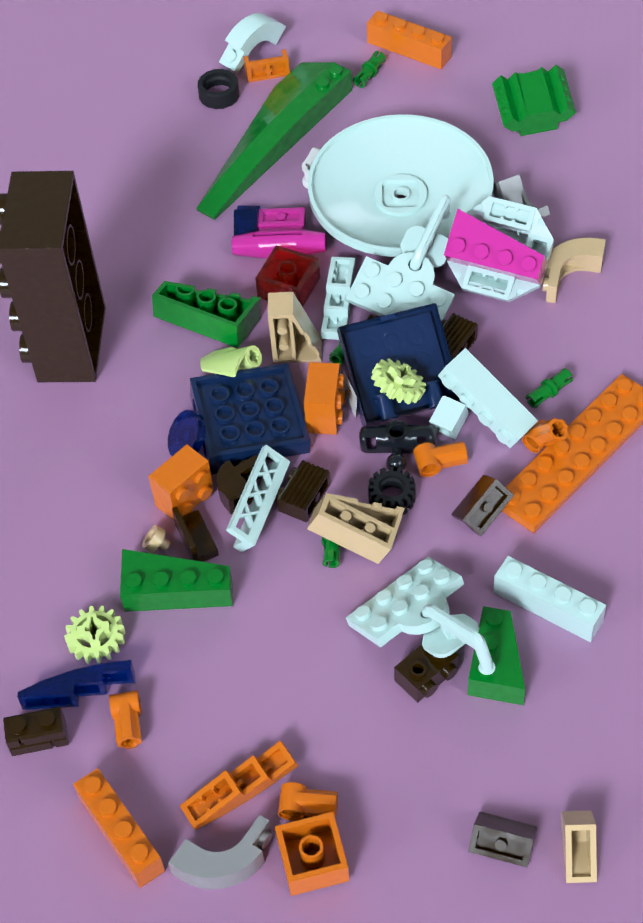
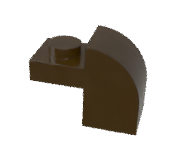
[216,455,263,515]

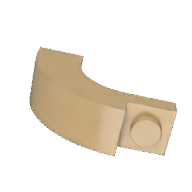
[542,238,606,303]

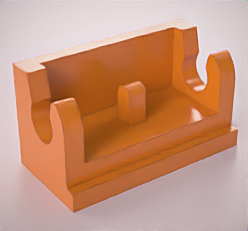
[243,49,290,83]

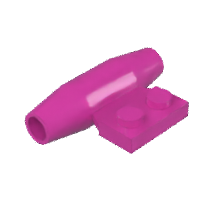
[231,207,327,259]

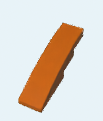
[180,740,299,830]

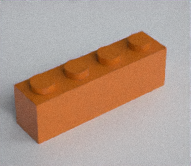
[367,10,452,70]
[73,768,165,888]

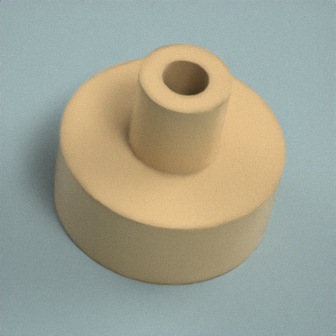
[142,525,170,553]

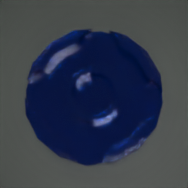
[168,410,206,456]

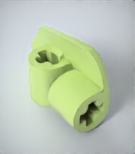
[200,345,262,378]

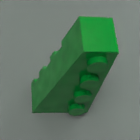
[152,281,261,348]
[120,549,233,612]

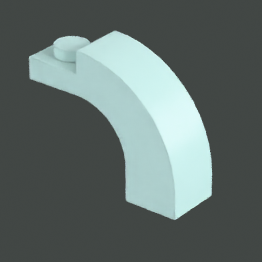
[219,13,286,73]

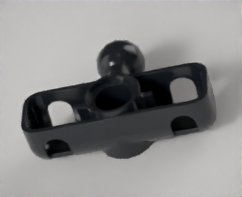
[359,420,436,471]

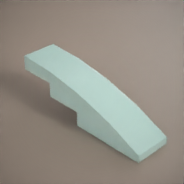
[321,257,355,340]

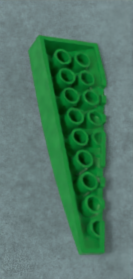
[197,62,352,220]

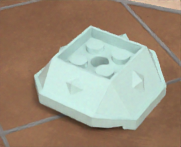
[447,196,554,302]

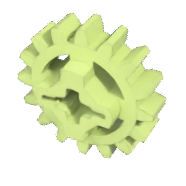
[371,358,426,404]
[64,606,126,664]

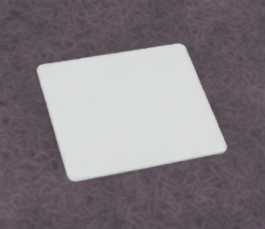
[342,371,357,418]

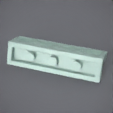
[226,445,290,552]

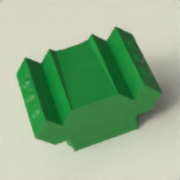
[492,65,576,137]

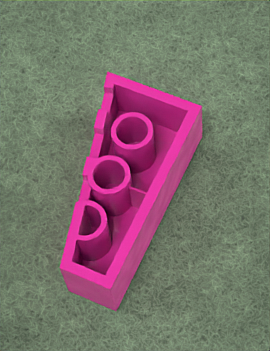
[444,209,547,285]

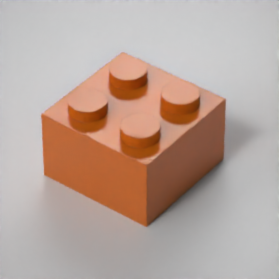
[304,362,346,435]
[148,444,214,521]
[275,812,350,896]

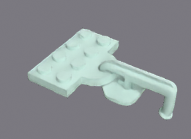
[346,195,455,321]
[346,557,496,675]

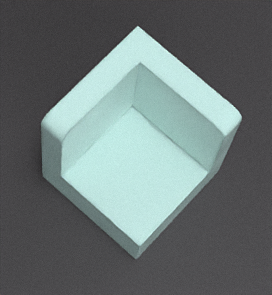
[429,396,469,440]

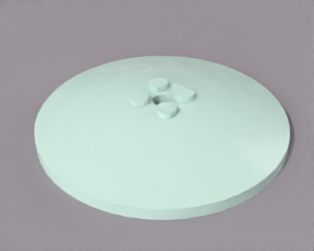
[308,114,494,257]

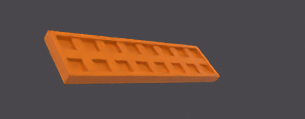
[502,374,643,534]

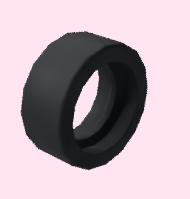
[198,69,239,109]

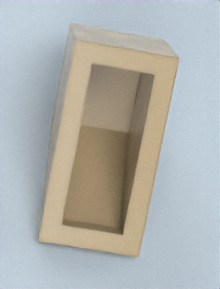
[561,811,597,883]

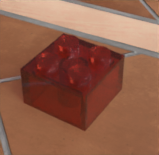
[255,245,321,307]

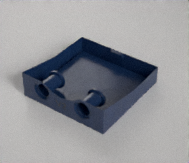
[337,303,460,426]
[190,363,310,475]

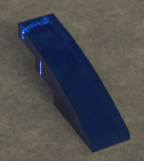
[17,660,135,710]

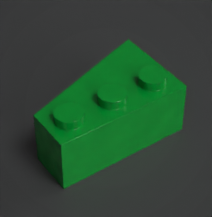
[467,606,525,705]

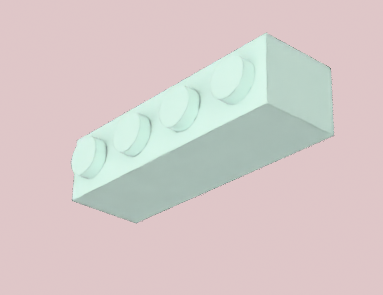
[438,348,538,448]
[493,556,606,643]

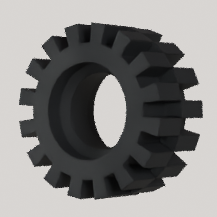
[368,467,416,514]

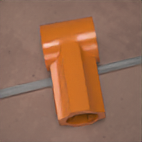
[522,418,568,453]
[413,441,468,477]
[109,690,142,749]
[278,782,338,821]

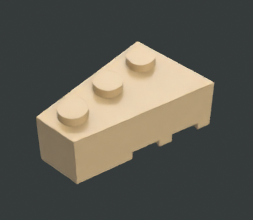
[268,292,322,364]
[307,493,405,564]

